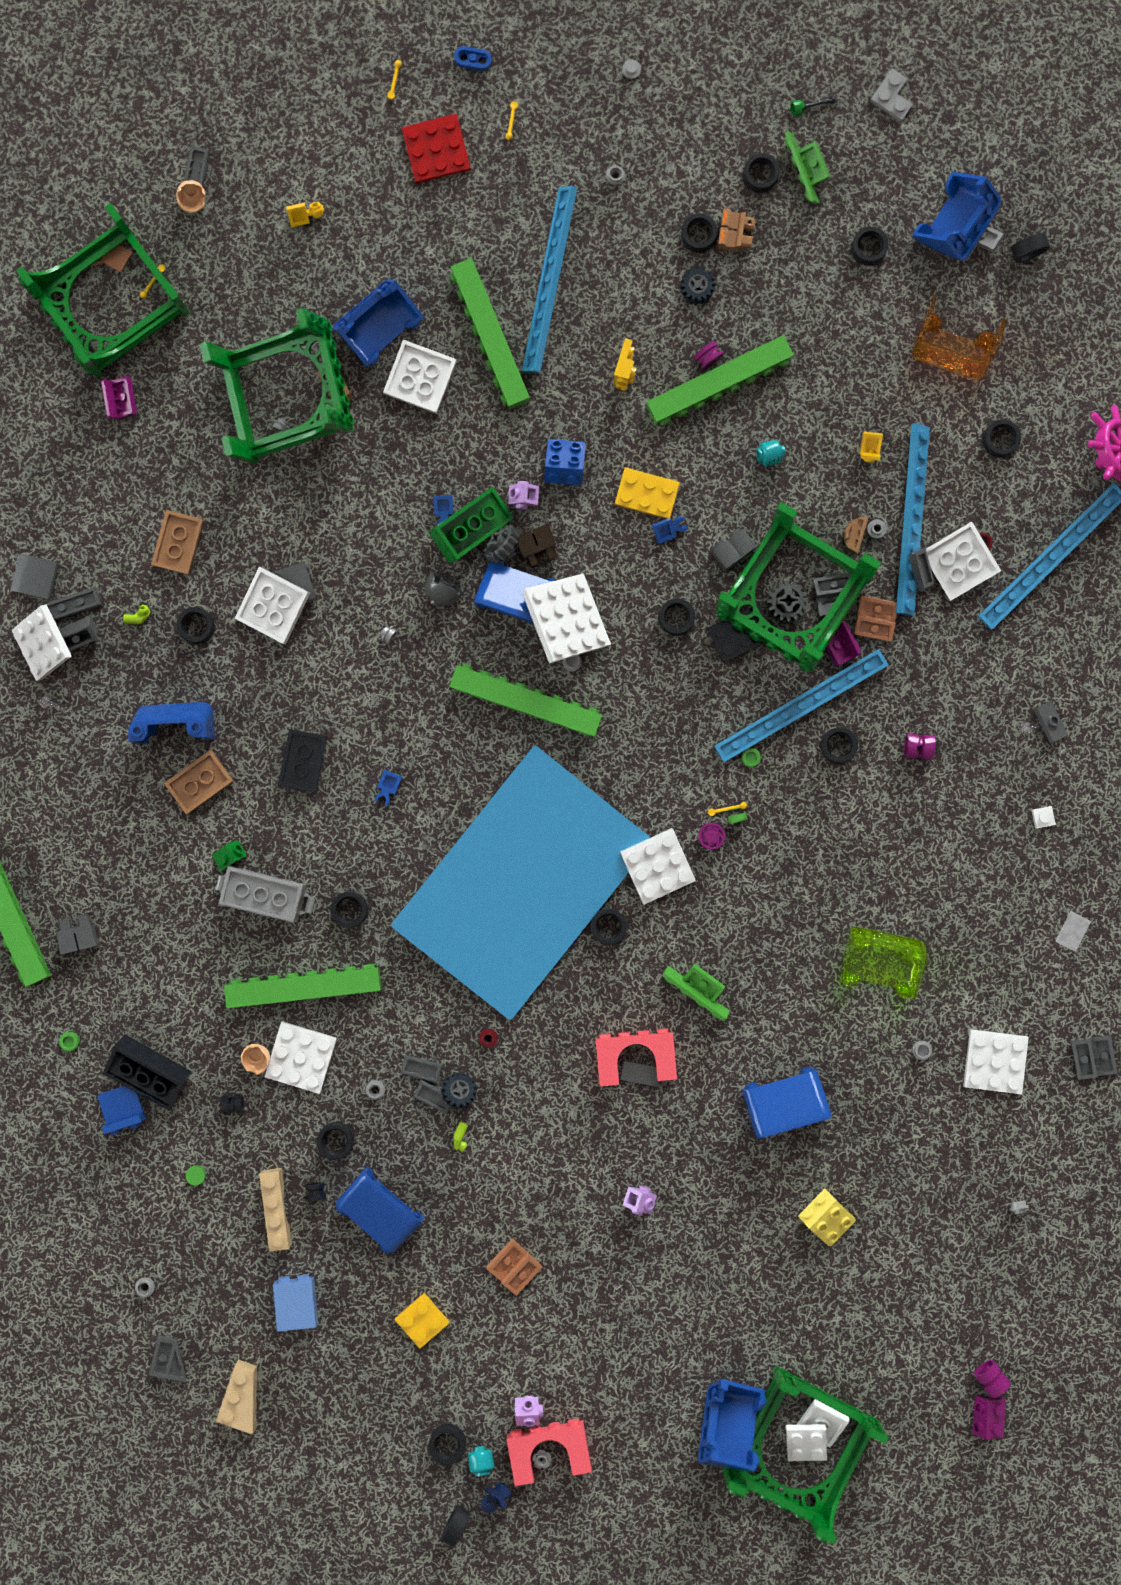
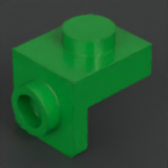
[211,840,247,872]

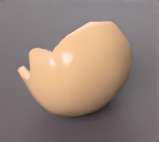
[176,180,205,213]
[241,1044,270,1075]

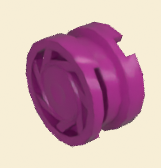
[694,341,724,370]
[698,823,725,850]

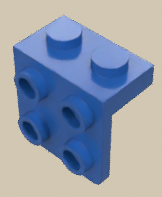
[544,439,586,486]
[98,1086,146,1136]

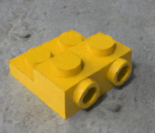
[613,338,636,391]

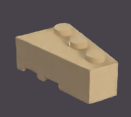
[216,1360,257,1434]

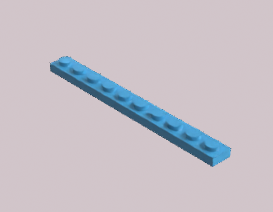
[522,186,577,374]
[896,423,930,616]
[977,483,1121,630]
[714,649,888,763]

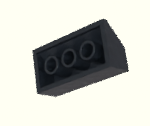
[103,1034,192,1111]

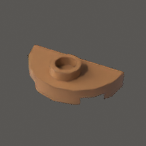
[843,517,869,554]

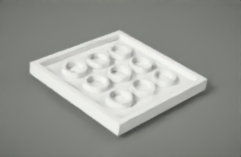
[522,573,611,664]

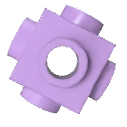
[508,481,539,510]
[623,1186,657,1216]
[515,1396,543,1427]

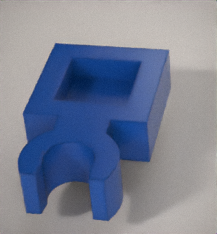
[433,495,454,524]
[652,516,688,544]
[375,770,403,806]

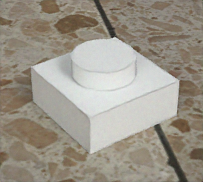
[1031,806,1056,829]

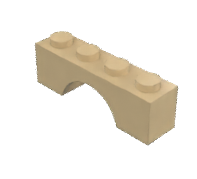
[259,1168,292,1252]

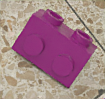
[101,376,137,420]
[826,620,861,667]
[972,1395,1006,1440]

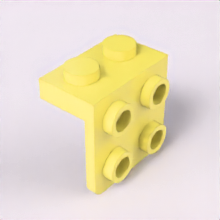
[798,1189,856,1246]

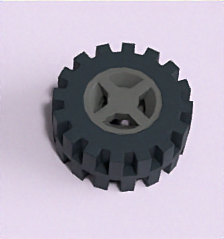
[680,267,715,305]
[441,1072,477,1109]

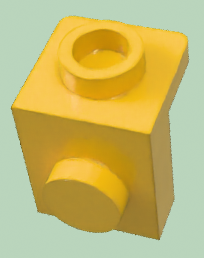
[860,431,883,463]

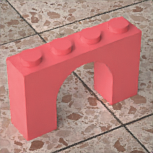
[595,1028,677,1086]
[507,1419,592,1486]

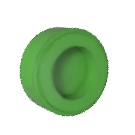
[741,748,761,767]
[728,813,748,824]
[59,1032,80,1051]
[186,1165,206,1186]

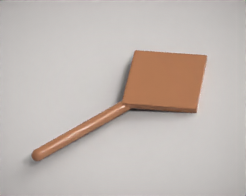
[90,245,133,272]

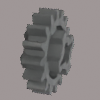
[483,525,520,563]
[766,580,809,623]

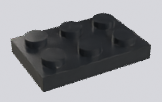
[707,604,772,663]
[278,729,328,793]

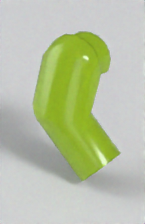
[123,605,150,624]
[453,1122,468,1152]

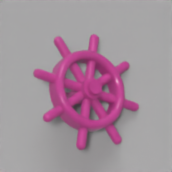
[1087,405,1121,482]

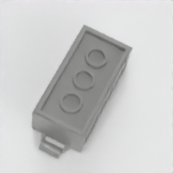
[215,866,315,923]

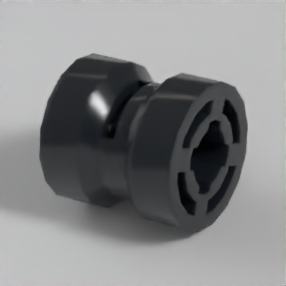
[221,1093,244,1116]

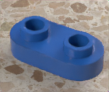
[454,46,492,71]

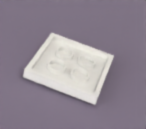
[383,340,457,414]
[926,522,1001,601]
[235,567,310,644]
[12,604,72,681]
[620,828,696,904]
[265,1021,337,1094]
[963,1029,1029,1094]

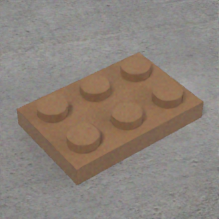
[151,510,204,575]
[164,750,234,815]

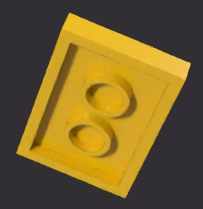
[615,467,680,519]

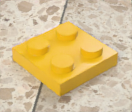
[395,1292,449,1349]

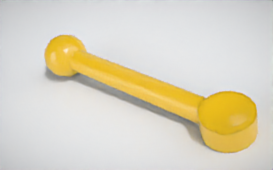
[387,60,402,100]
[505,101,518,140]
[140,265,165,299]
[708,802,747,816]

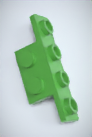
[785,131,831,205]
[662,963,730,1021]

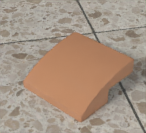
[854,595,897,641]
[486,1238,542,1296]

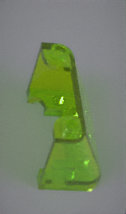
[839,926,928,999]

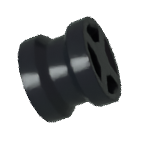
[305,1182,326,1201]

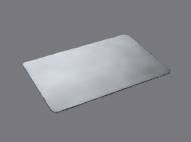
[1056,911,1091,951]

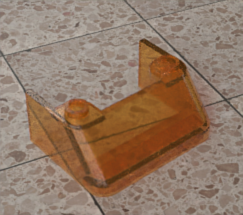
[912,295,1006,380]

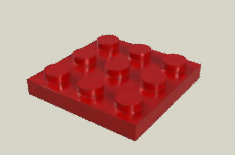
[402,114,471,184]

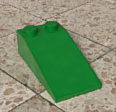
[428,487,514,564]

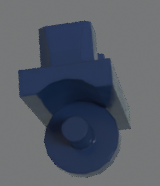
[481,1482,512,1513]

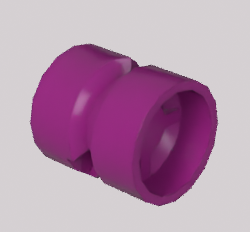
[904,733,936,760]
[974,1360,1011,1398]

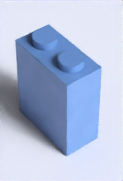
[273,1274,318,1332]

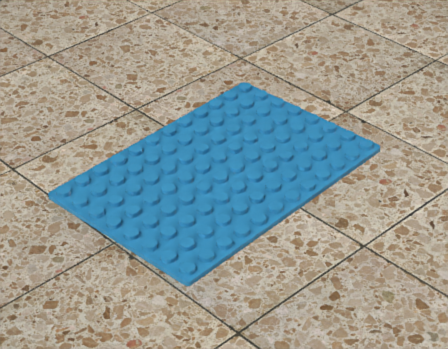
[391,746,651,1019]

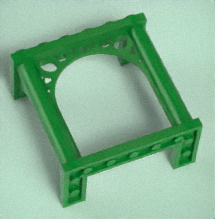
[16,203,190,379]
[200,308,354,464]
[715,502,881,673]
[722,1366,888,1545]

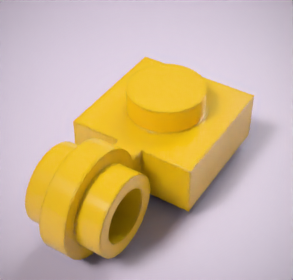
[286,202,324,227]

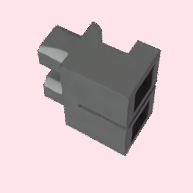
[56,914,101,955]

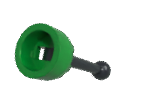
[790,96,836,117]

